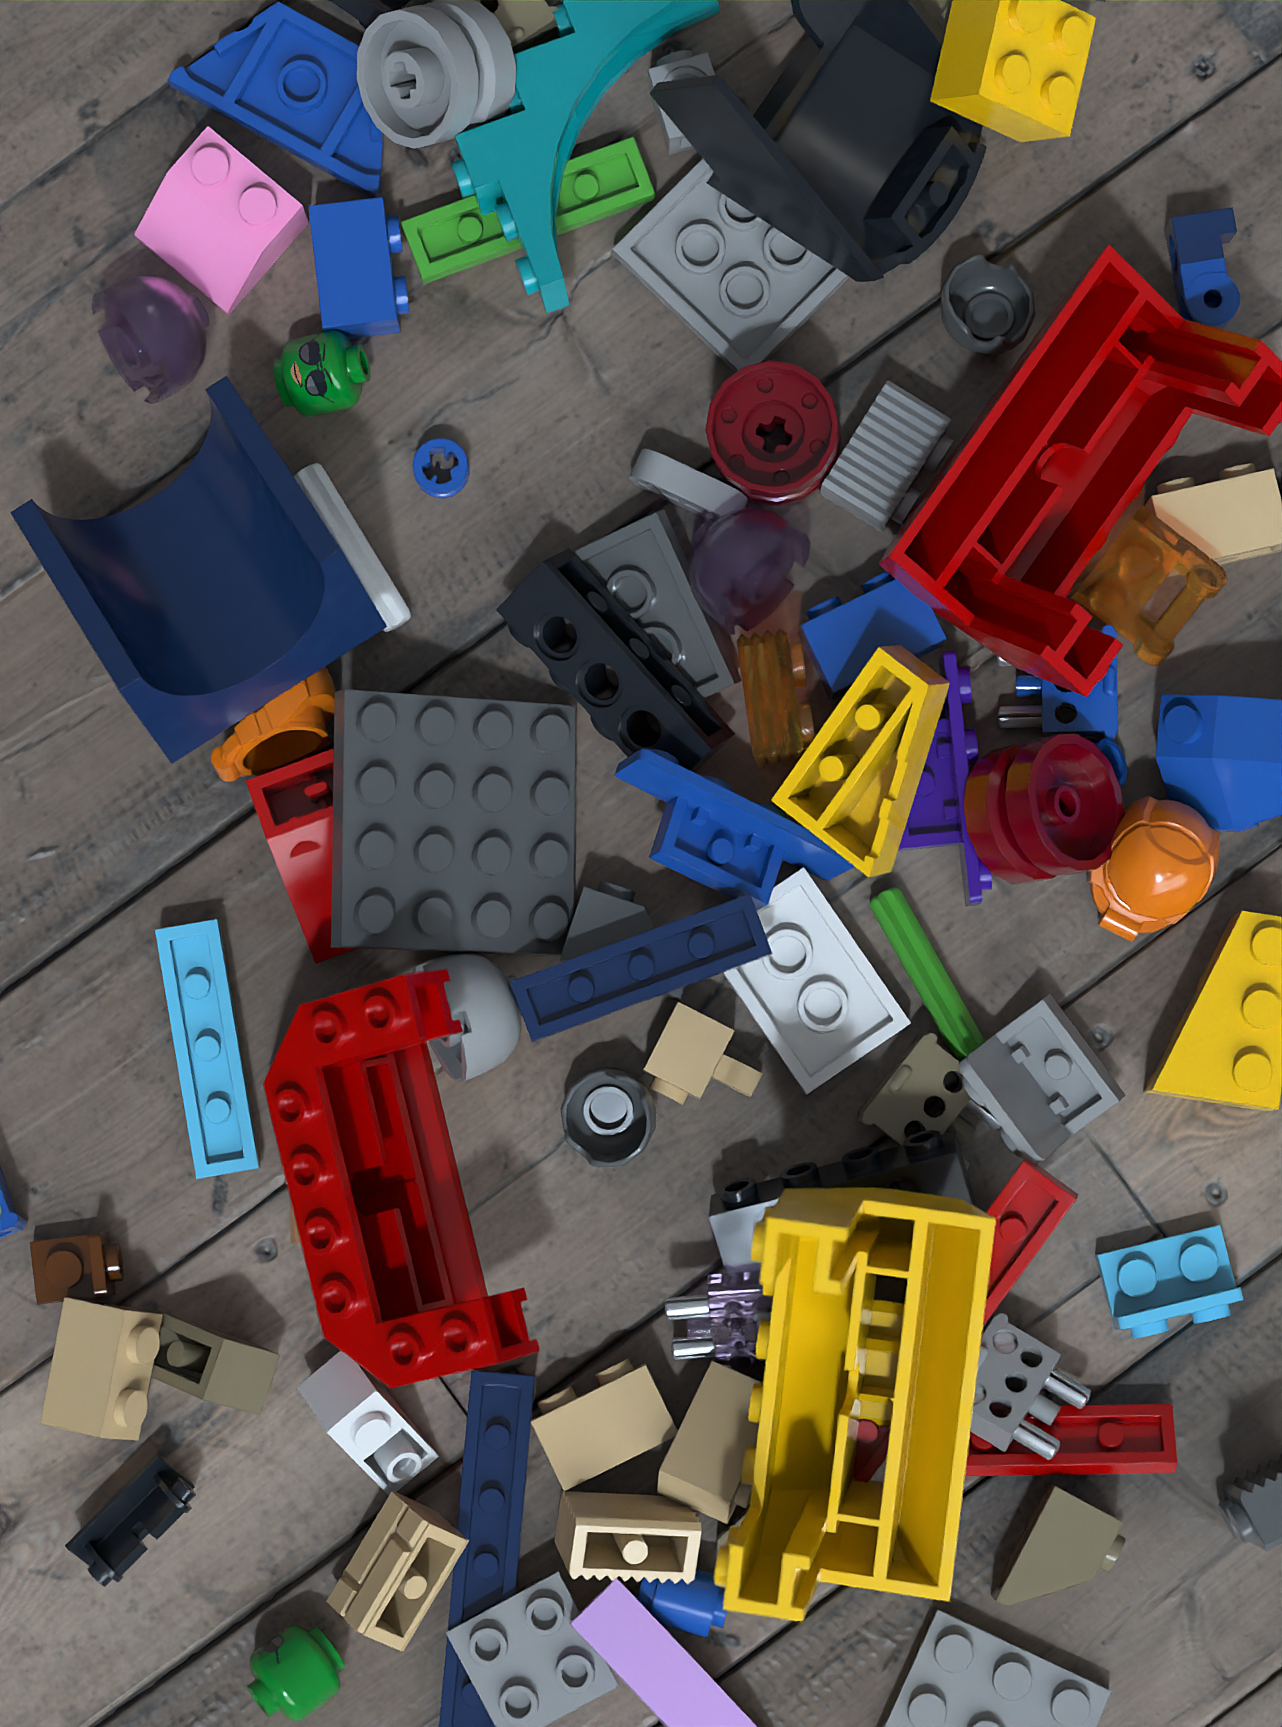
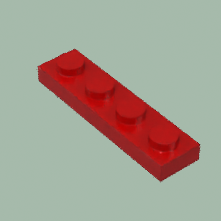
[965,1404,1178,1476]

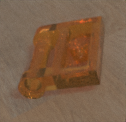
[1072,506,1227,666]

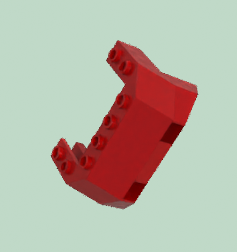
[879,244,1282,697]
[263,969,540,1388]

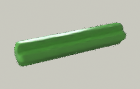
[870,887,985,1060]

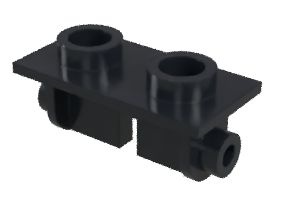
[65,1454,196,1587]

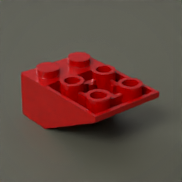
[245,748,359,964]

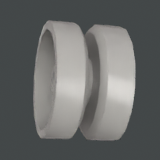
[356,0,516,149]

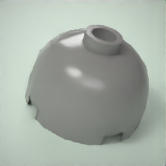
[412,952,522,1082]

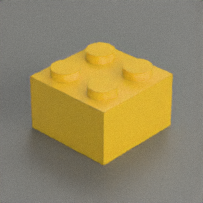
[930,0,1096,142]

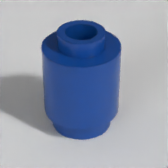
[637,1568,727,1637]

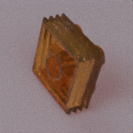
[737,628,815,771]

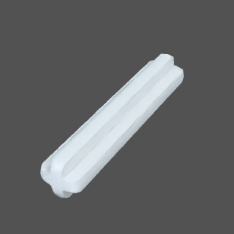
[294,463,411,632]

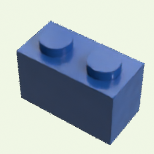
[308,197,410,339]
[798,572,946,700]

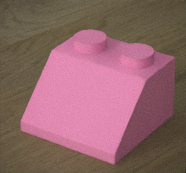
[134,126,309,316]

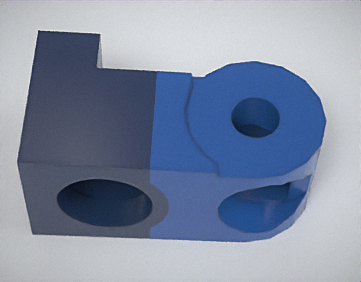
[1164,207,1240,329]

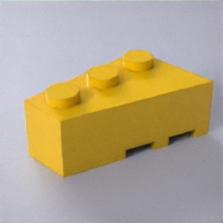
[771,645,950,877]
[1143,911,1282,1111]

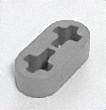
[628,449,749,528]

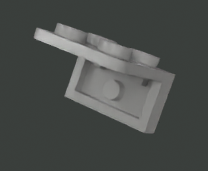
[958,994,1126,1165]

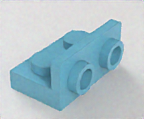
[1095,1225,1244,1339]

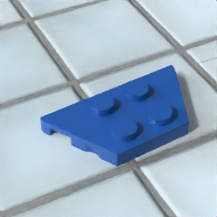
[167,2,384,198]

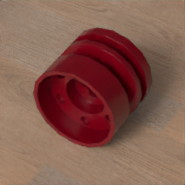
[705,361,841,507]

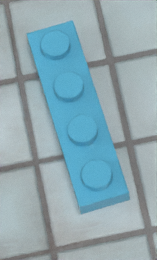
[155,919,261,1179]

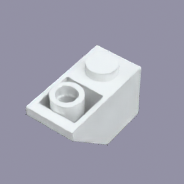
[297,1351,439,1495]

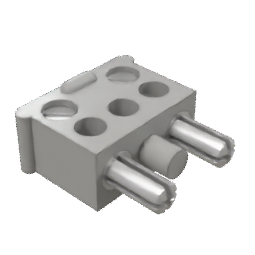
[970,1313,1091,1460]

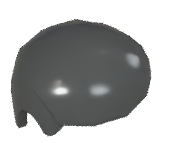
[941,255,1036,354]
[560,1067,656,1168]

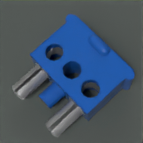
[997,625,1118,741]

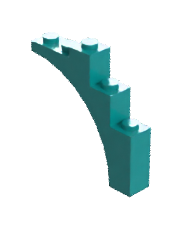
[450,0,719,314]

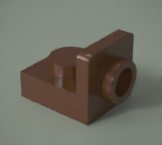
[30,1232,124,1305]

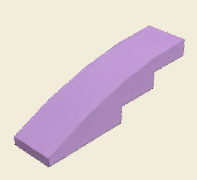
[569,1578,757,1727]

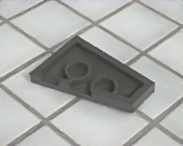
[573,510,742,698]

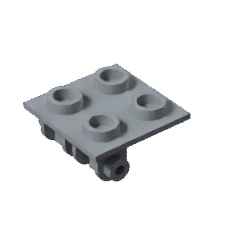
[446,1571,619,1727]

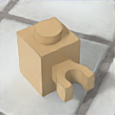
[644,1002,763,1105]

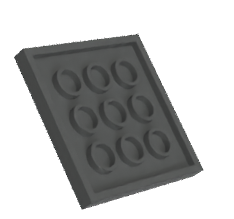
[331,689,576,956]

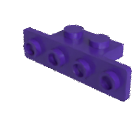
[898,651,992,907]

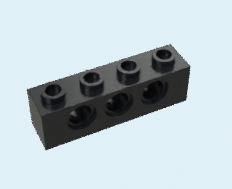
[496,548,735,773]
[709,1130,976,1286]

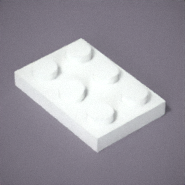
[723,867,911,1095]

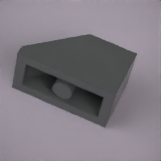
[560,881,684,1002]

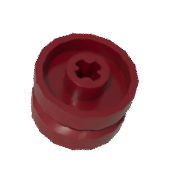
[963,734,1124,884]

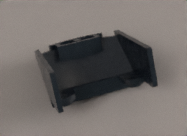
[650,0,987,282]

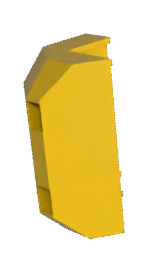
[715,1188,996,1622]

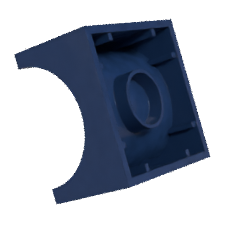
[10,376,387,764]

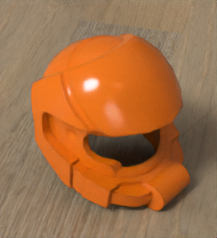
[211,667,335,782]
[1086,796,1220,942]

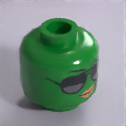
[273,330,371,417]
[246,1625,345,1722]

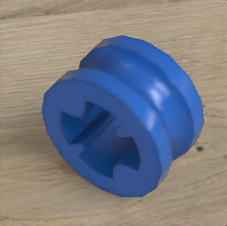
[412,438,470,499]

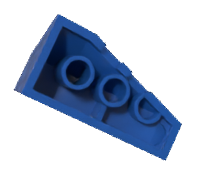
[1155,694,1282,832]

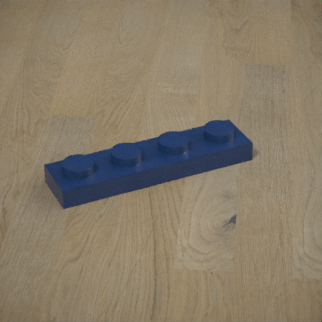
[510,894,772,1043]

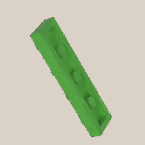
[401,137,655,285]

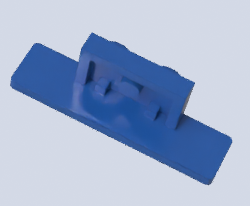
[615,749,854,910]

